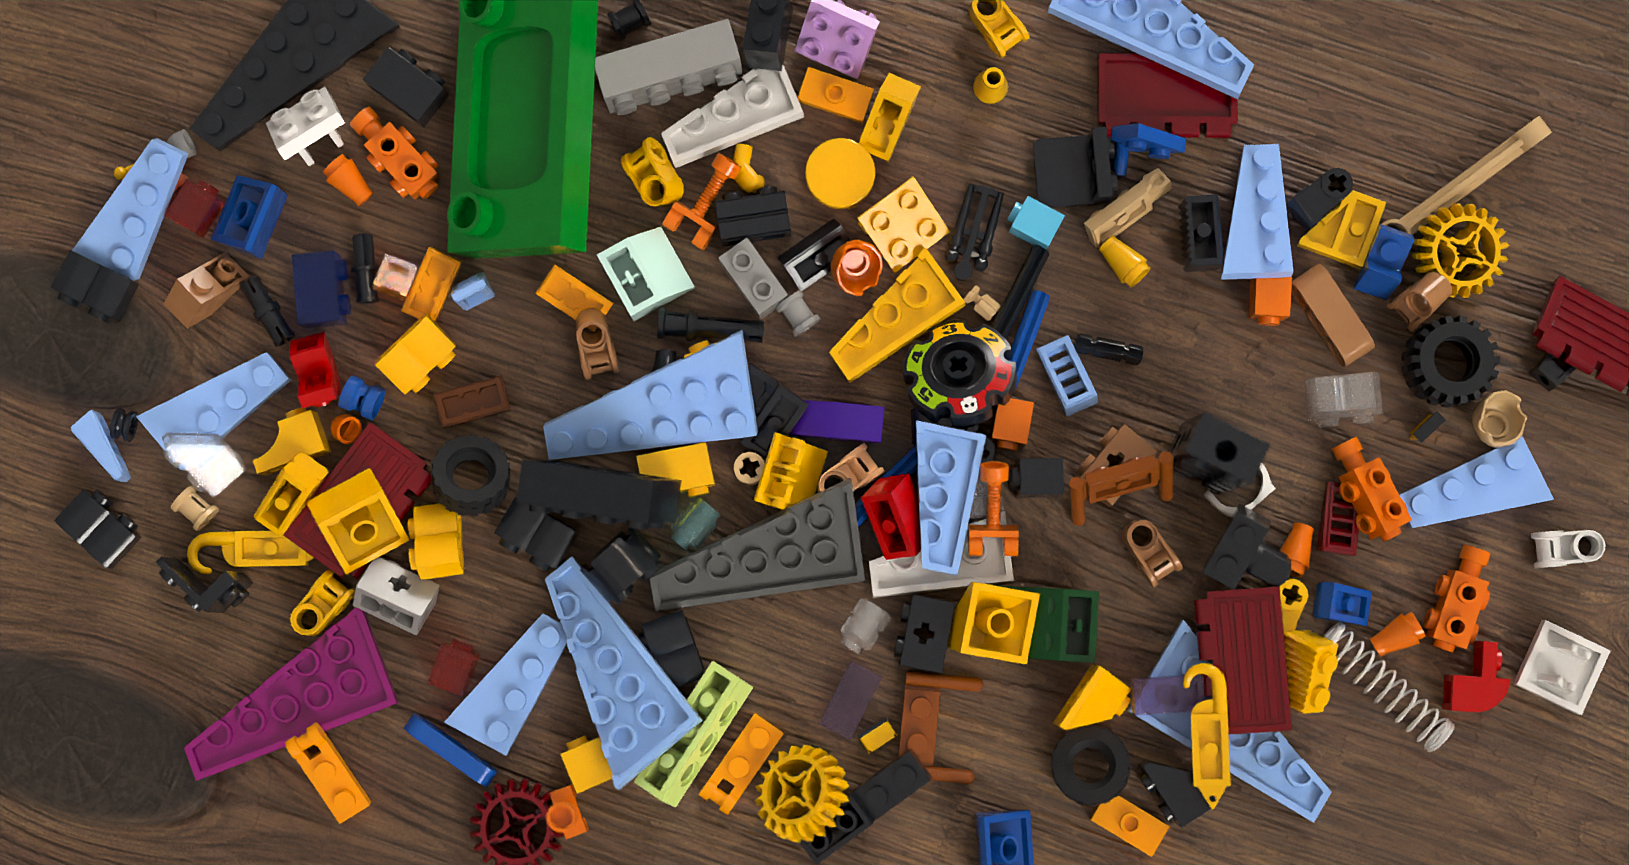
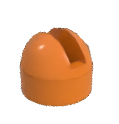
[330,414,362,444]

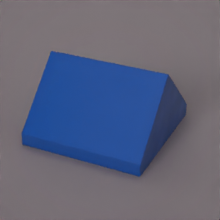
[211,175,288,259]
[975,810,1034,865]

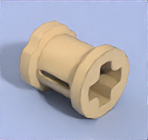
[734,452,765,486]
[170,485,219,531]

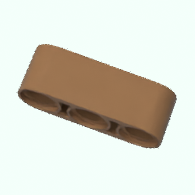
[1291,264,1375,367]

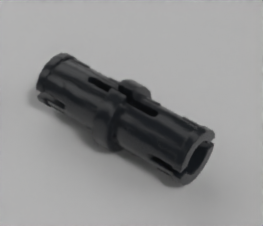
[239,276,295,347]

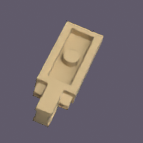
[1084,168,1172,248]

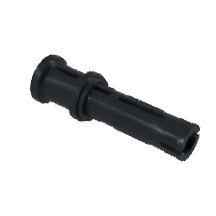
[657,307,764,343]

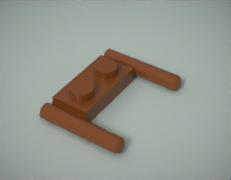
[1069,452,1173,526]
[898,671,983,784]

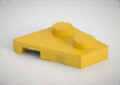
[1297,190,1387,269]

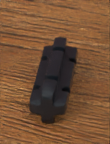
[1074,333,1144,365]

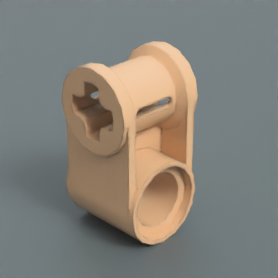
[817,443,885,493]

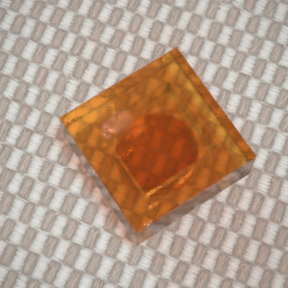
[372,254,419,301]

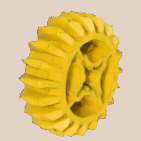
[1412,203,1510,298]
[754,745,850,843]

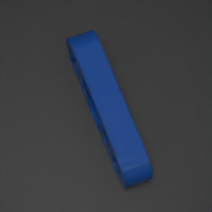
[404,713,498,787]

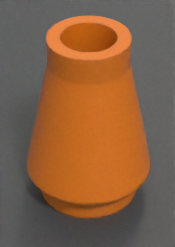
[322,154,374,207]
[1280,523,1314,578]
[1370,612,1426,657]

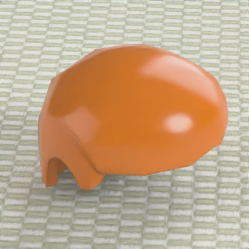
[830,240,883,296]

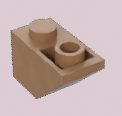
[164,252,250,329]

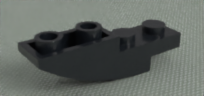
[800,749,933,865]

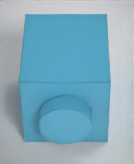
[1007,196,1065,250]

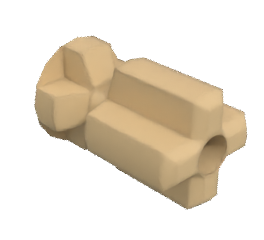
[964,285,1001,321]

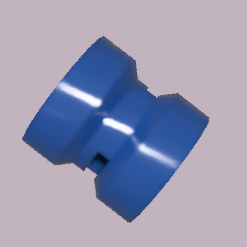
[338,375,386,420]

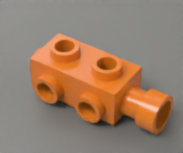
[350,106,440,200]
[1331,436,1412,542]
[1423,544,1491,653]

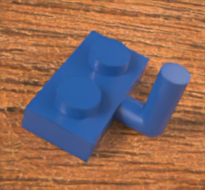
[1111,123,1186,178]

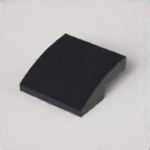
[737,362,809,460]

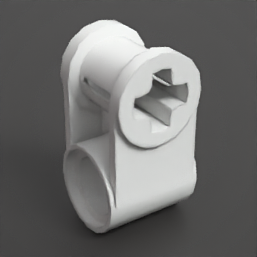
[1531,530,1605,568]

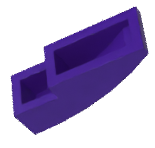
[789,400,885,444]

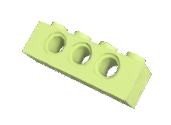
[634,661,753,807]

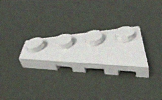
[661,66,804,168]
[869,511,1014,598]

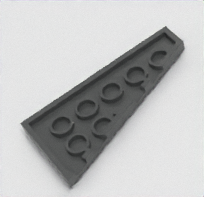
[650,478,865,611]

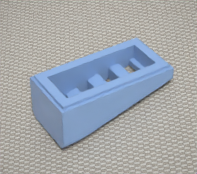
[451,272,496,311]
[1036,335,1098,416]
[70,410,131,482]

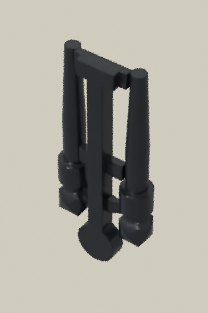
[945,184,1004,281]

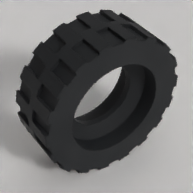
[431,435,510,517]
[1051,725,1130,806]

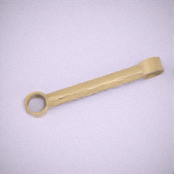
[1372,116,1552,241]

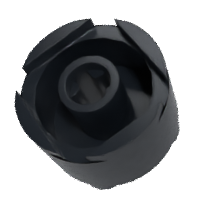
[580,527,661,605]

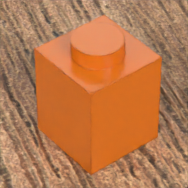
[1248,276,1292,326]
[990,398,1034,451]

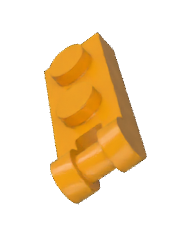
[699,713,784,815]
[285,722,371,824]

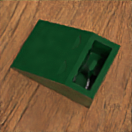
[994,585,1099,663]

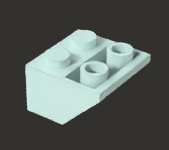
[597,227,695,321]

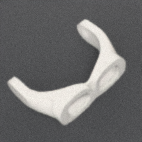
[1204,464,1276,517]

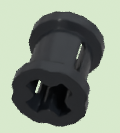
[607,0,652,41]

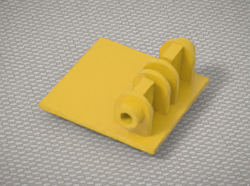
[857,177,950,273]
[754,432,828,510]

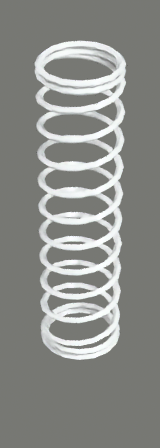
[1323,622,1454,752]

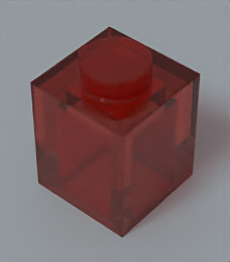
[165,180,225,238]
[427,639,480,696]

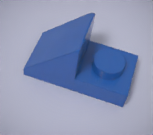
[1353,224,1414,300]
[1313,581,1372,626]

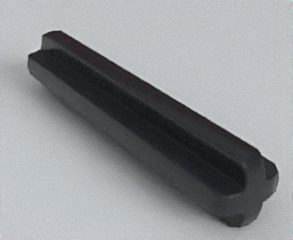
[991,245,1049,339]

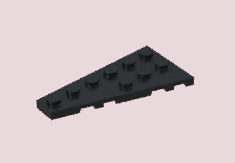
[189,0,400,151]

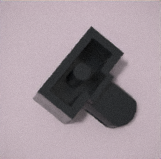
[1203,504,1291,590]

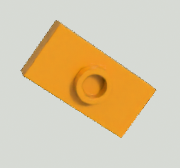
[797,67,874,124]
[401,247,463,322]
[535,264,613,332]
[1090,795,1170,857]

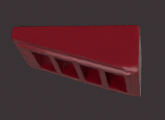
[1316,482,1359,557]

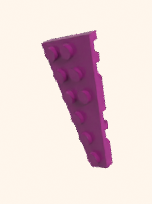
[184,607,399,781]

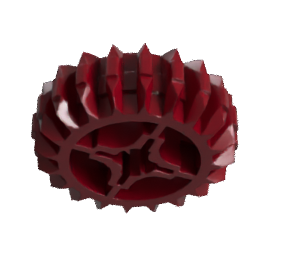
[470,778,565,865]

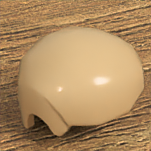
[1472,390,1527,448]

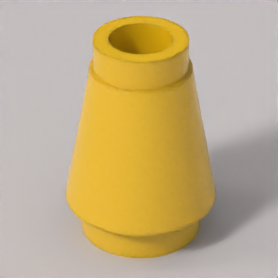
[973,67,1008,104]
[1099,236,1151,287]

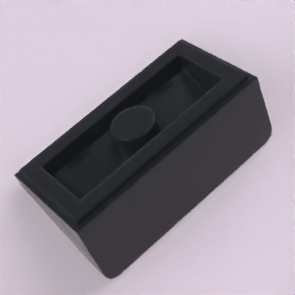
[778,219,851,291]

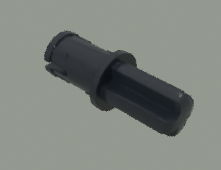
[351,233,379,304]

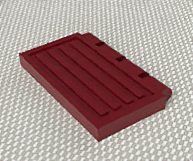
[1097,53,1238,138]
[1532,276,1629,397]
[284,422,431,580]
[1194,587,1292,734]

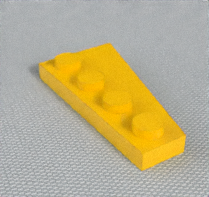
[829,247,965,383]

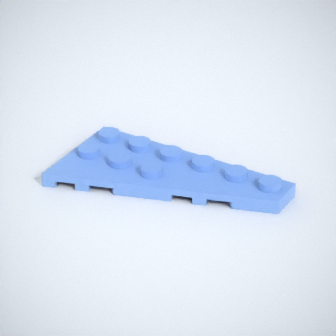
[1048,0,1254,99]
[543,330,758,460]
[545,556,702,790]
[1128,620,1332,823]

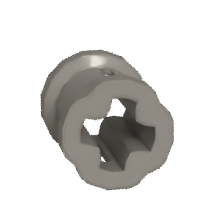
[775,290,821,337]

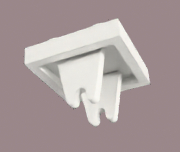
[266,86,345,166]
[1513,620,1610,715]

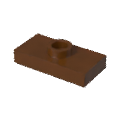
[433,376,511,429]

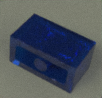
[292,251,351,329]

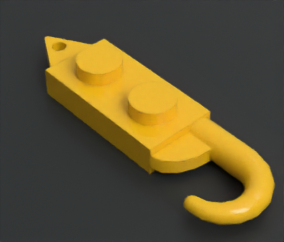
[187,531,314,574]
[1183,663,1231,809]

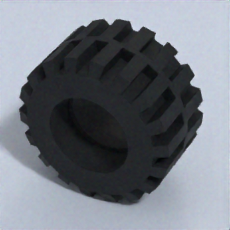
[1401,316,1500,407]

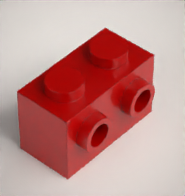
[861,473,921,560]

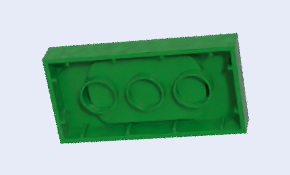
[447,0,598,259]

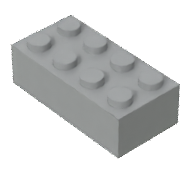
[595,19,742,115]

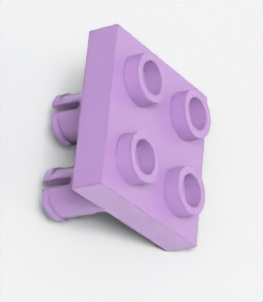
[795,0,880,79]

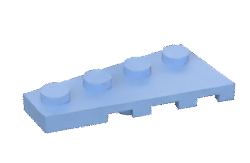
[72,138,189,281]
[1221,144,1293,280]
[136,352,292,470]
[916,420,986,576]
[1399,436,1554,529]
[444,613,567,756]

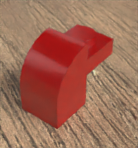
[289,332,342,408]
[1442,641,1510,712]

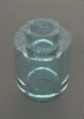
[670,497,721,551]

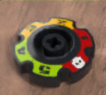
[903,320,1017,427]

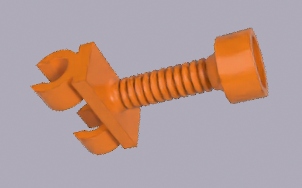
[662,153,742,250]
[968,462,1019,556]
[547,784,589,839]

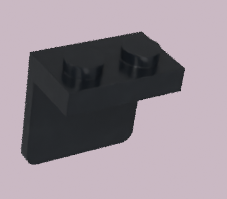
[1033,127,1118,208]
[156,556,253,613]

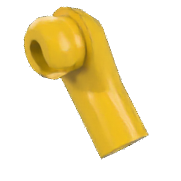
[733,144,765,193]

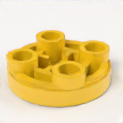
[805,138,875,209]

